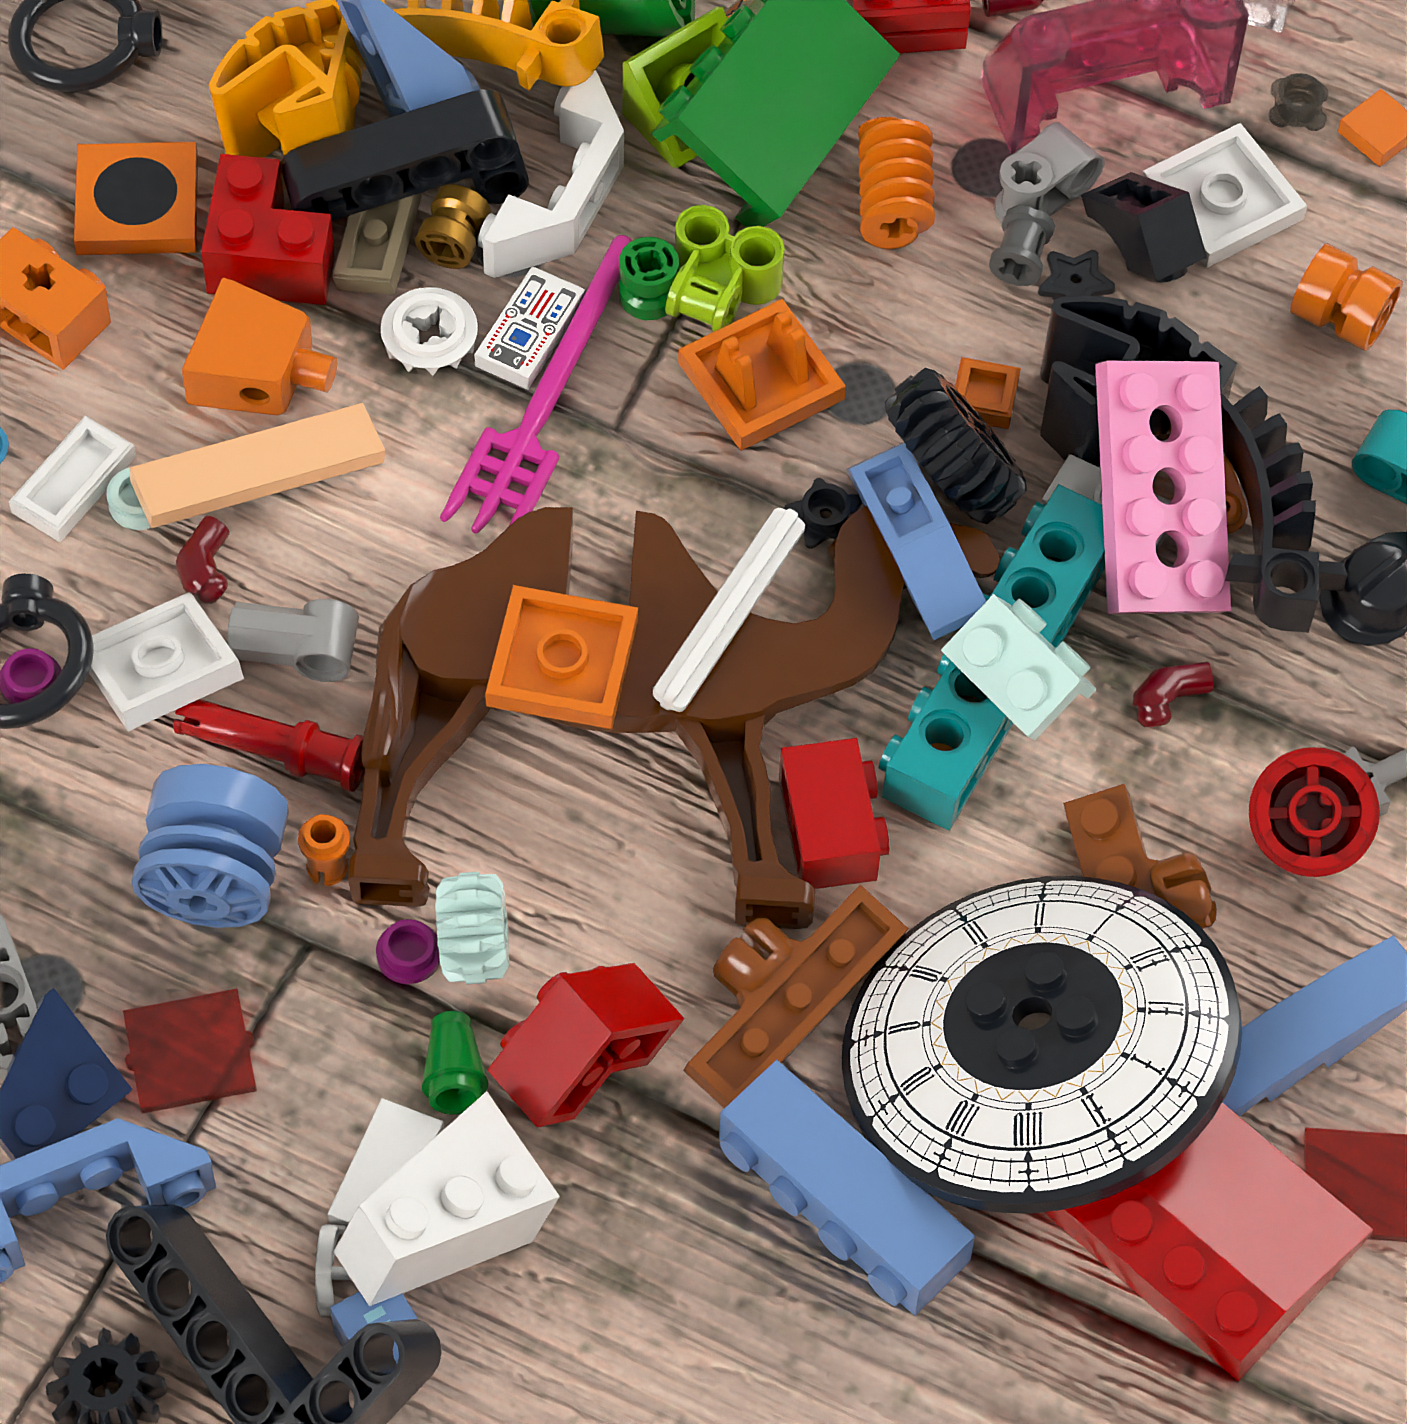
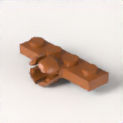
[1063,784,1217,929]
[683,884,909,1108]

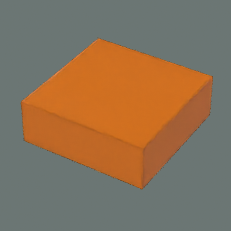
[1338,89,1407,167]
[955,357,1021,429]

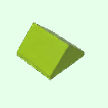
[622,7,728,168]

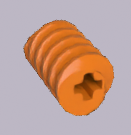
[858,117,935,250]

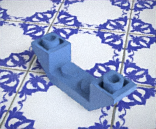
[846,442,986,640]
[0,1118,216,1283]

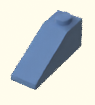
[336,0,480,117]

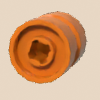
[1290,243,1403,351]

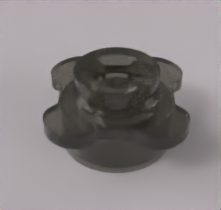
[1268,73,1329,131]

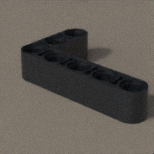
[106,1204,442,1424]

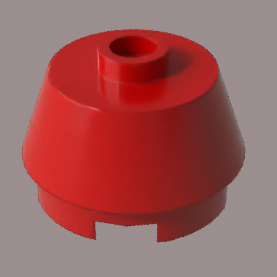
[1249,747,1380,877]

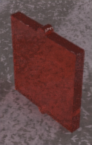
[123,988,257,1114]
[1304,1127,1407,1242]

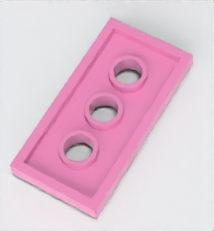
[1095,361,1231,614]

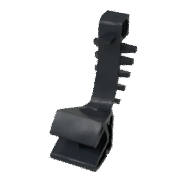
[1040,295,1347,633]

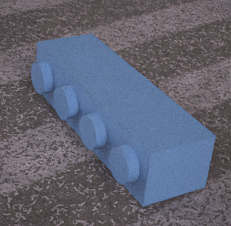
[719,1060,975,1316]

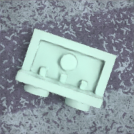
[941,594,1097,741]

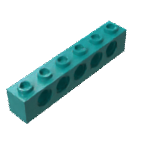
[878,484,1105,831]

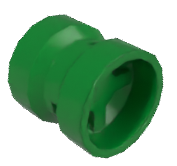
[619,237,679,321]

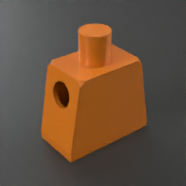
[182,277,337,416]

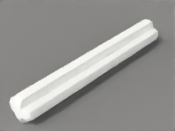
[653,507,805,712]

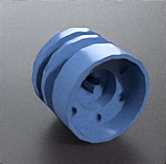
[132,764,289,928]

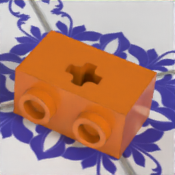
[0,227,111,370]

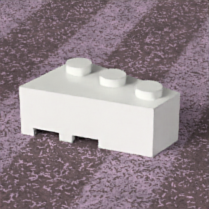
[333,1091,560,1306]

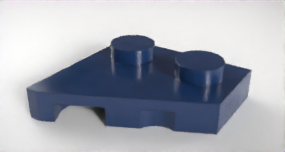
[0,988,133,1160]

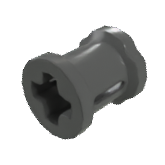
[989,206,1055,286]

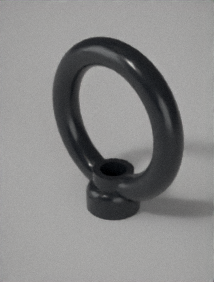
[8,0,162,92]
[0,573,94,729]

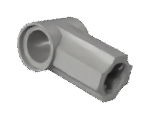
[227,599,359,682]

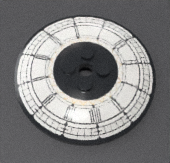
[842,876,1242,1213]

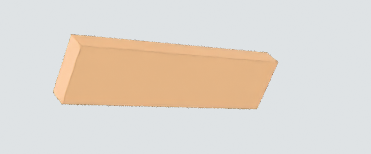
[130,403,385,528]

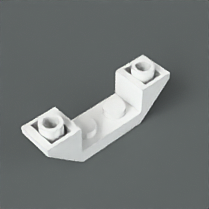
[478,70,624,278]

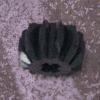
[46,1327,167,1424]

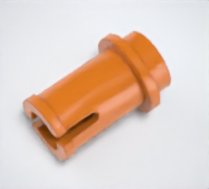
[298,814,350,886]

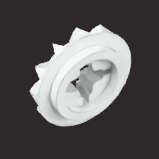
[381,287,478,376]

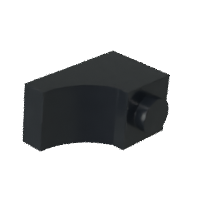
[1081,172,1207,283]

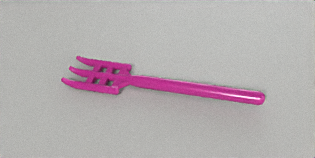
[440,235,632,533]

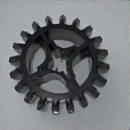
[885,368,1027,524]

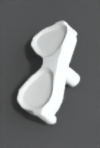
[315,1224,350,1317]

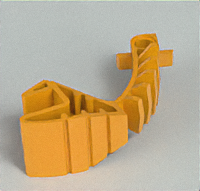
[208,0,604,158]

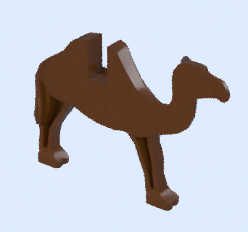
[348,506,1000,929]

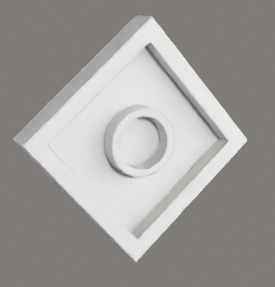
[1142,123,1307,268]
[89,592,244,731]

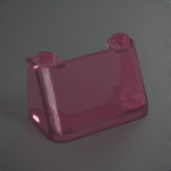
[981,0,1249,154]

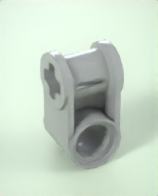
[994,122,1105,223]

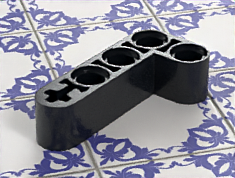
[280,89,529,221]

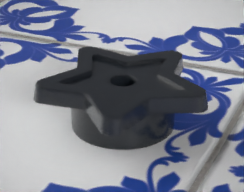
[1038,250,1116,301]
[784,478,862,549]

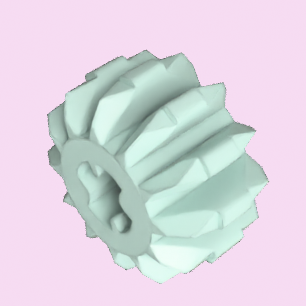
[435,872,510,985]

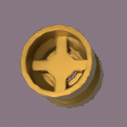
[414,184,492,269]

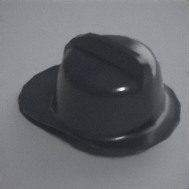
[1319,532,1407,646]

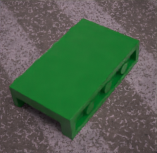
[651,0,900,228]

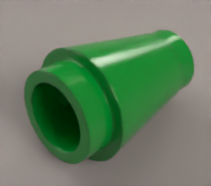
[422,1011,489,1115]

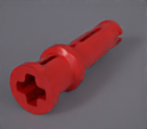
[173,699,365,792]

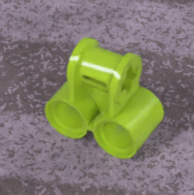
[665,205,785,332]

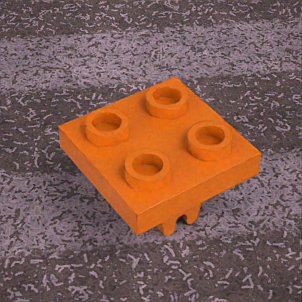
[678,299,846,451]

